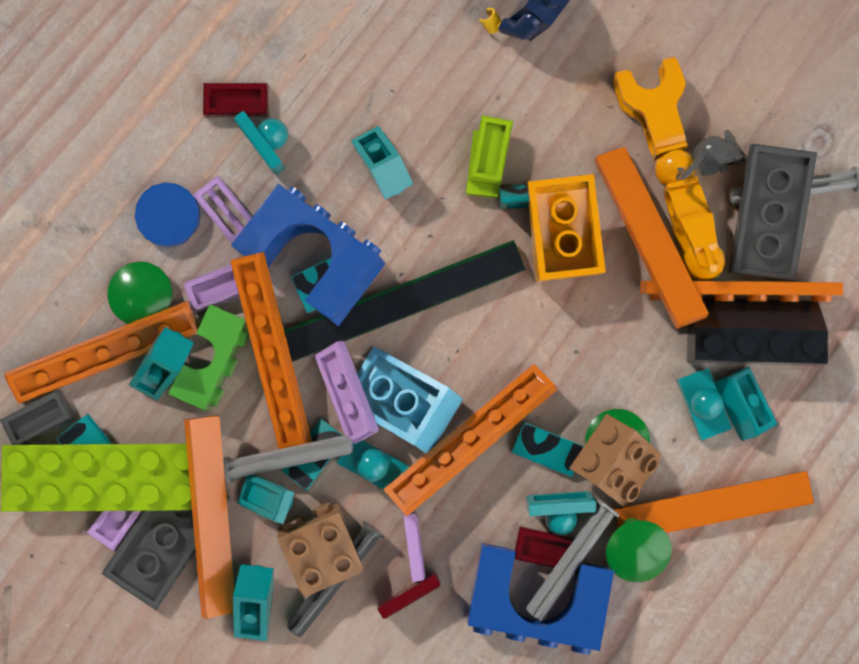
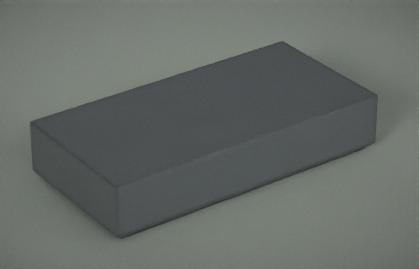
[0,390,75,445]

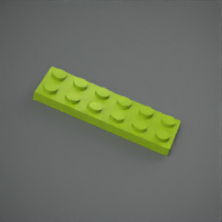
[1,443,192,512]

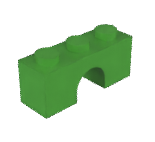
[168,304,250,411]

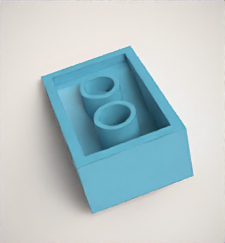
[357,346,463,453]

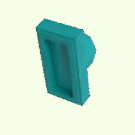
[234,110,288,175]
[676,368,732,441]
[337,440,410,489]
[237,474,295,524]
[526,491,596,536]

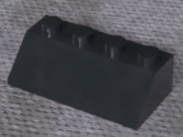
[687,298,828,366]

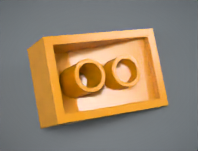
[528,174,606,282]

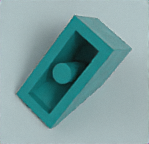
[351,125,413,200]
[128,327,194,401]
[233,564,274,641]

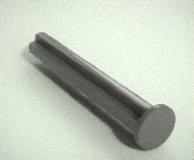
[287,521,385,637]

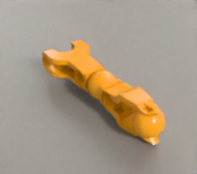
[613,57,725,281]

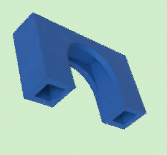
[231,184,386,326]
[467,543,614,654]

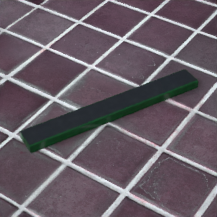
[284,240,526,363]

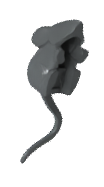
[676,129,747,181]

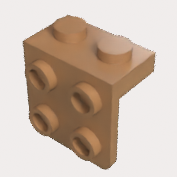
[570,414,661,507]
[277,502,363,596]

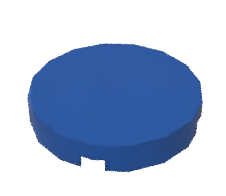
[135,182,201,248]

